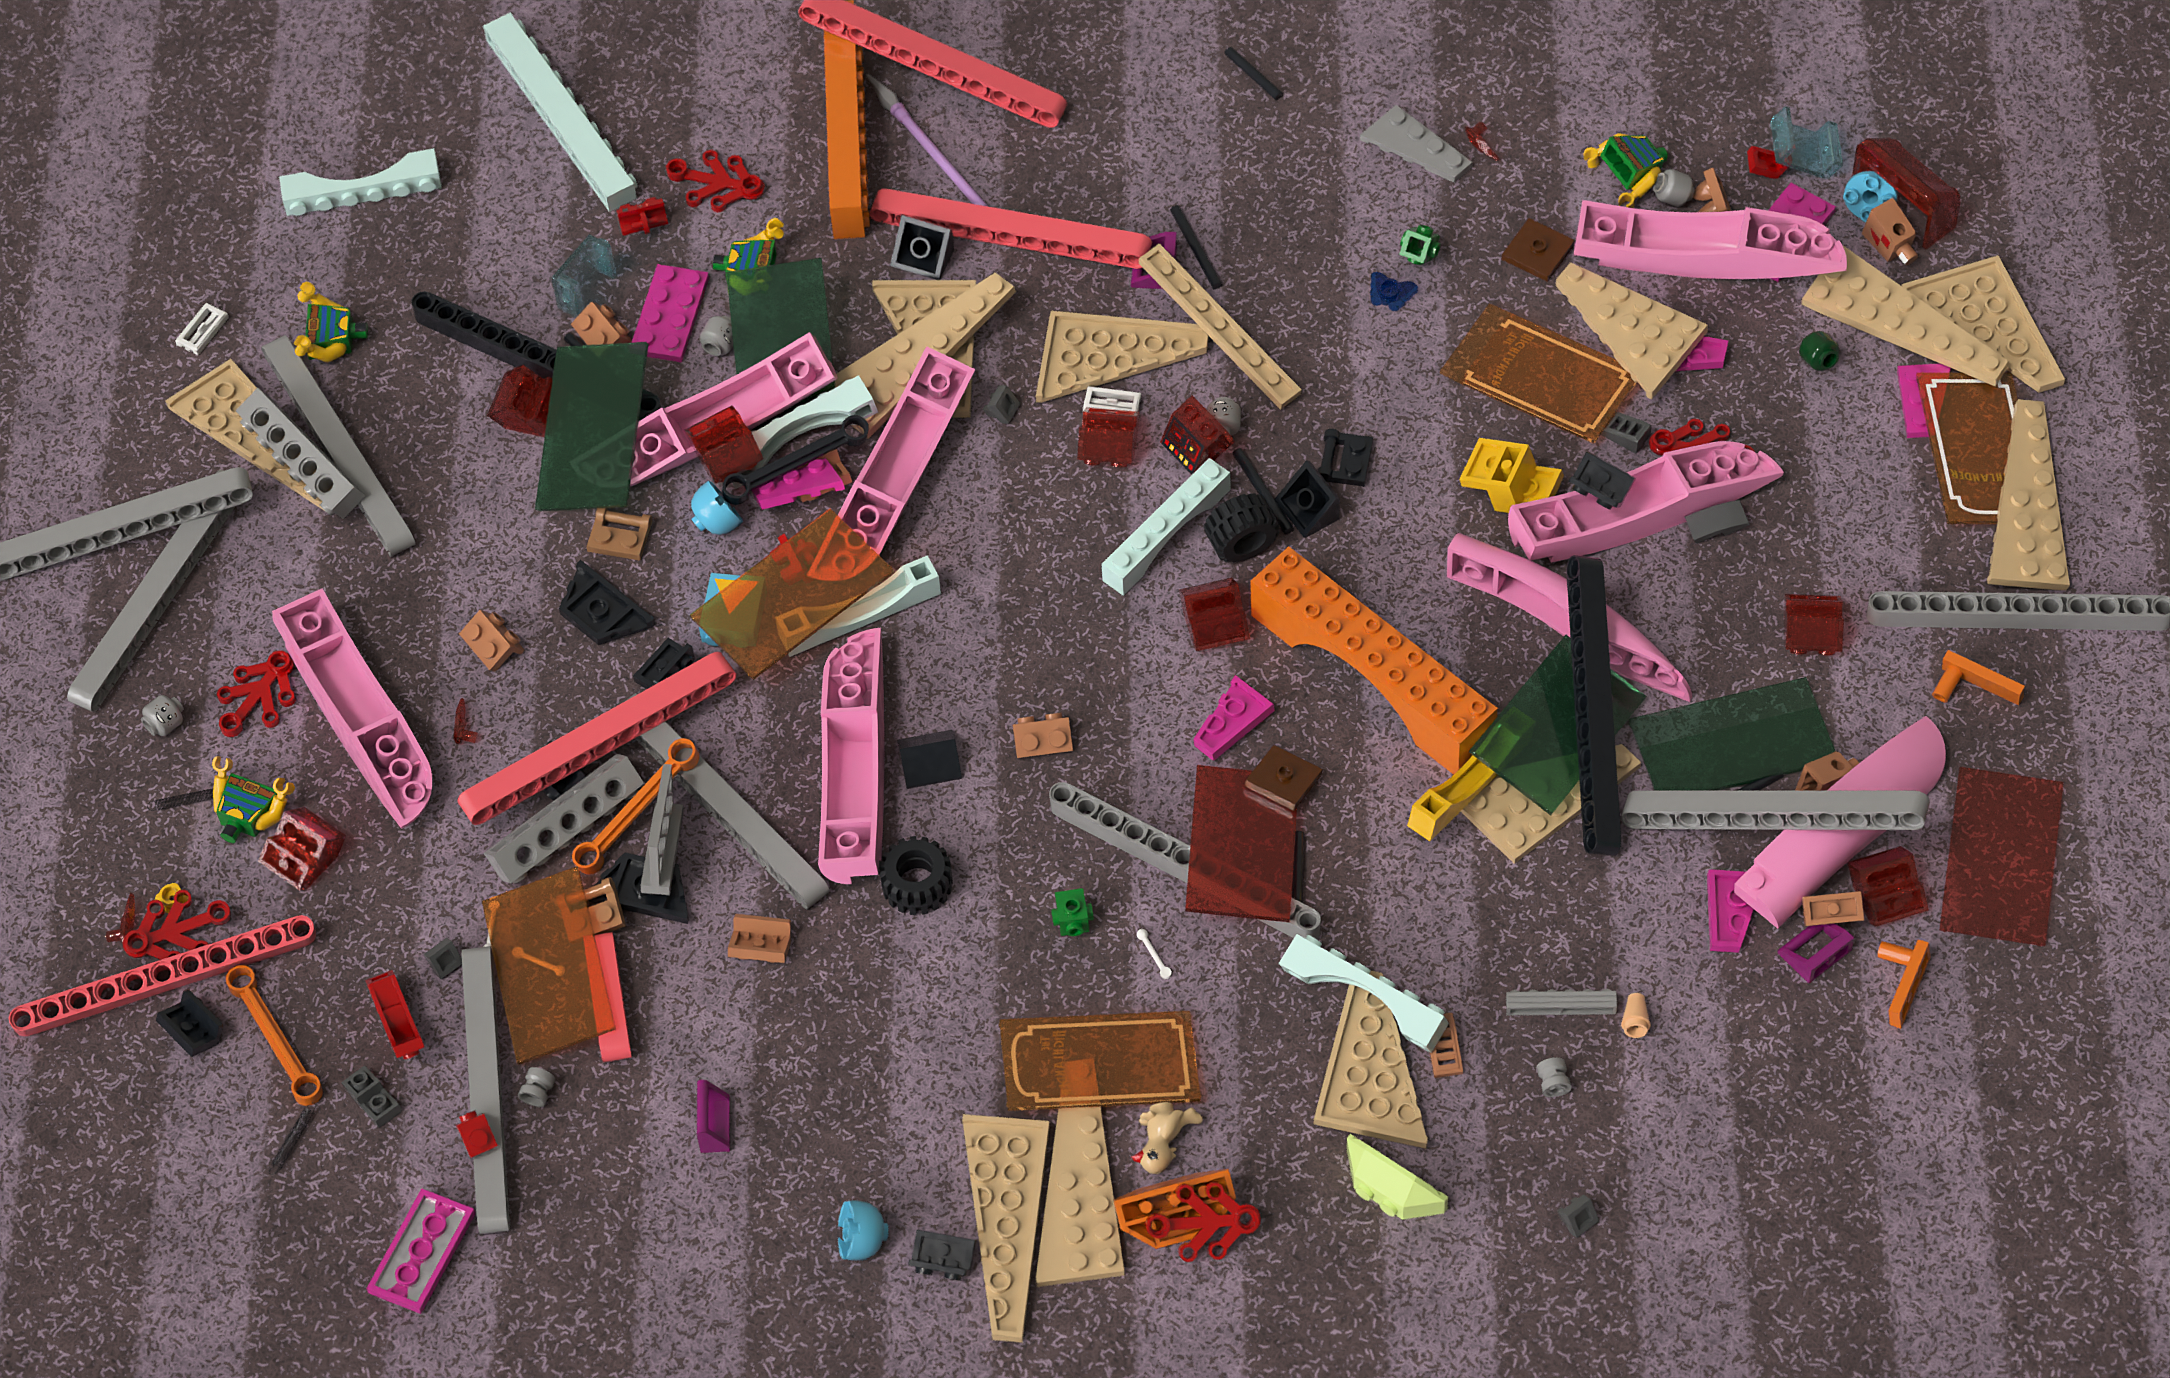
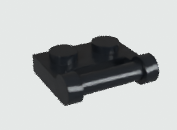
[1317,429,1373,487]

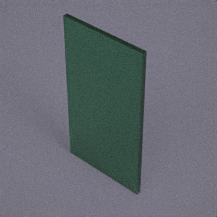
[726,258,836,436]
[535,342,649,511]
[1469,634,1647,816]
[1629,677,1836,791]

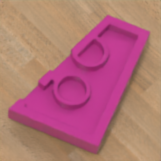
[1707,869,1753,953]

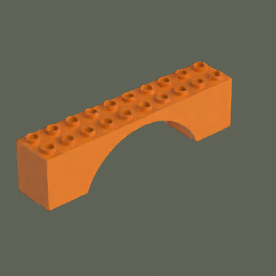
[1251,546,1498,775]

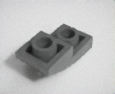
[1685,500,1750,544]
[341,1066,402,1128]

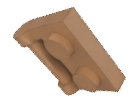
[587,507,652,561]
[557,877,626,945]

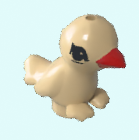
[1131,1102,1203,1174]

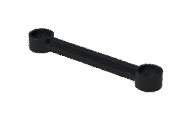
[722,415,869,505]

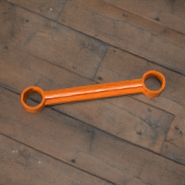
[572,738,700,874]
[226,965,323,1106]

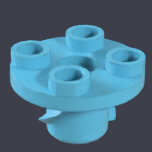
[1843,171,1898,222]

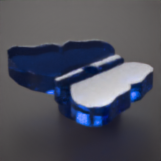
[1370,272,1418,311]

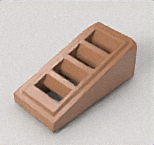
[1429,1013,1463,1078]

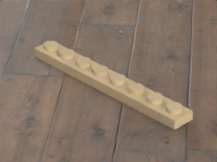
[1139,244,1301,410]

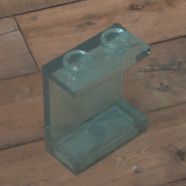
[1770,106,1843,179]
[551,234,617,318]

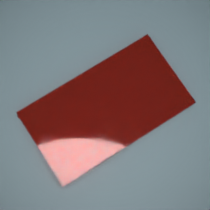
[1185,765,1297,922]
[1939,767,2063,947]

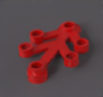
[666,150,765,213]
[1649,419,1755,455]
[217,651,296,737]
[123,890,231,960]
[1145,1181,1261,1262]

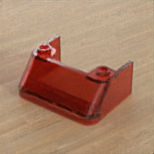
[1852,138,1960,250]

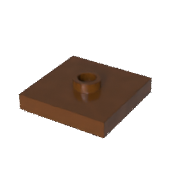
[1501,218,1575,282]
[1245,745,1323,811]

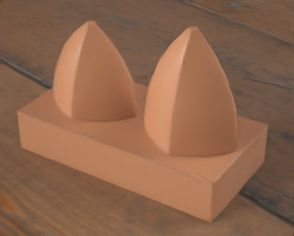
[1692,168,1731,212]
[1802,891,1864,926]

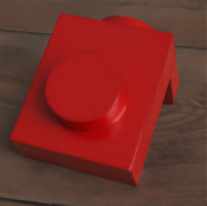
[1747,144,1791,179]
[455,1110,498,1158]

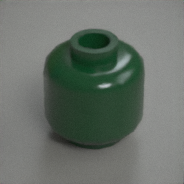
[1799,331,1840,371]

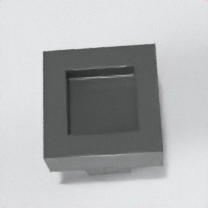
[982,385,1020,424]
[424,938,462,979]
[1557,1194,1599,1238]

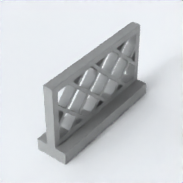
[641,764,683,895]

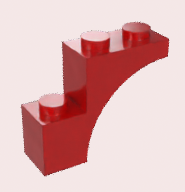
[365,970,425,1059]

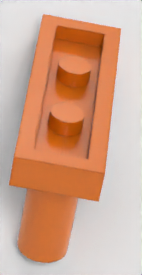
[1932,650,2025,705]
[1877,939,1931,1029]

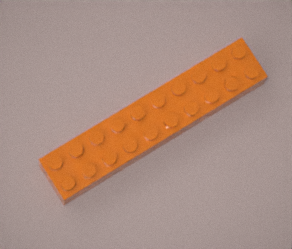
[824,0,870,239]

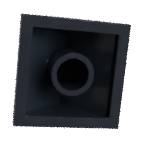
[890,215,954,280]
[1275,460,1340,538]
[897,730,962,789]

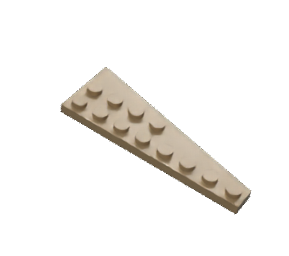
[1802,246,2008,386]
[813,273,1016,439]
[165,359,333,509]
[1987,399,2070,590]
[1036,1059,1125,1287]
[962,1114,1050,1342]

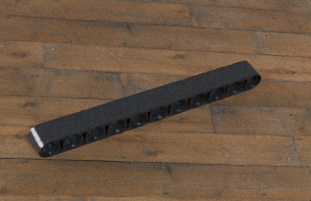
[411,291,661,422]
[1566,555,1621,856]

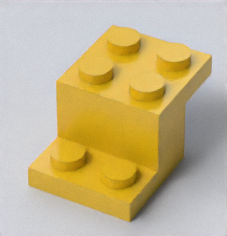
[1459,438,1564,513]

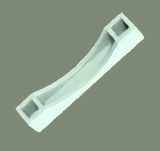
[279,149,442,216]
[718,375,878,489]
[1102,458,1231,596]
[776,555,941,657]
[1279,934,1449,1053]

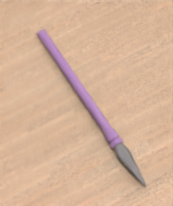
[866,74,987,206]

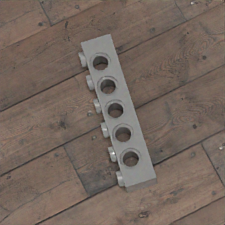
[236,388,366,519]
[484,754,644,883]

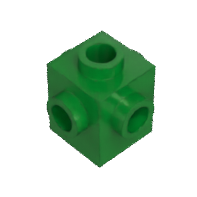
[1399,224,1441,265]
[1051,888,1094,936]

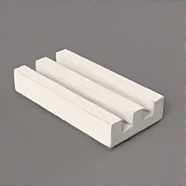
[175,303,229,355]
[1083,386,1141,419]

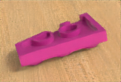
[1676,336,1729,371]
[1897,364,1951,438]
[752,458,845,510]
[1193,675,1275,761]

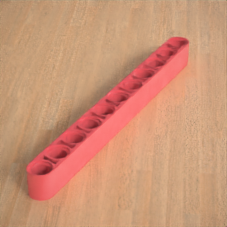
[798,0,1067,128]
[869,189,1152,269]
[457,652,737,825]
[9,915,316,1037]

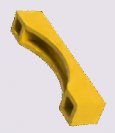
[1407,707,1535,841]

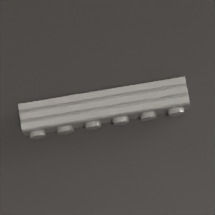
[1506,989,1617,1015]

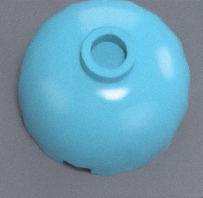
[691,481,743,535]
[838,1200,888,1260]

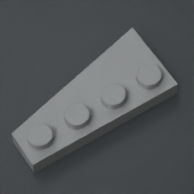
[1360,105,1472,183]

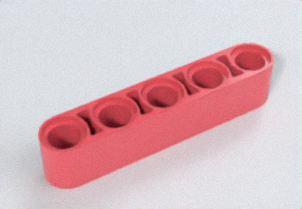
[584,932,632,1063]

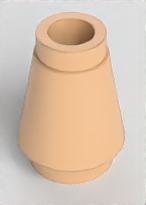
[1621,993,1651,1038]

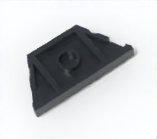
[559,560,656,645]
[586,852,689,924]

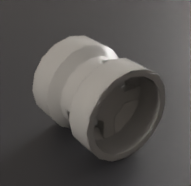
[1536,1057,1572,1097]
[518,1067,555,1107]

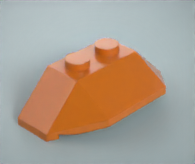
[1113,1169,1236,1249]

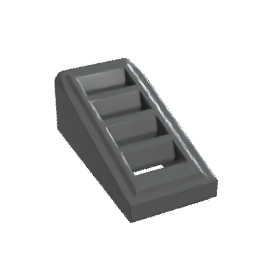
[1591,408,1652,454]

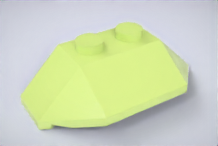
[1347,1134,1448,1219]

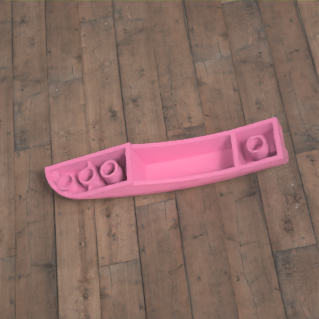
[1573,200,1847,279]
[571,332,838,489]
[807,346,975,583]
[1508,441,1784,563]
[1447,533,1692,702]
[272,588,432,829]
[818,628,884,884]
[1735,716,1946,929]

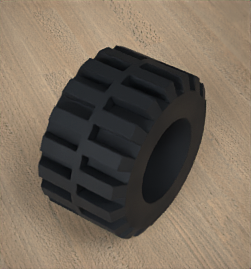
[1204,493,1280,563]
[879,836,953,915]

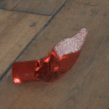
[1465,122,1499,161]
[453,698,478,744]
[106,893,135,943]

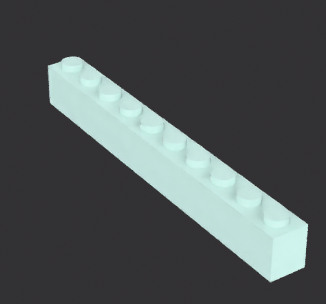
[483,13,638,212]

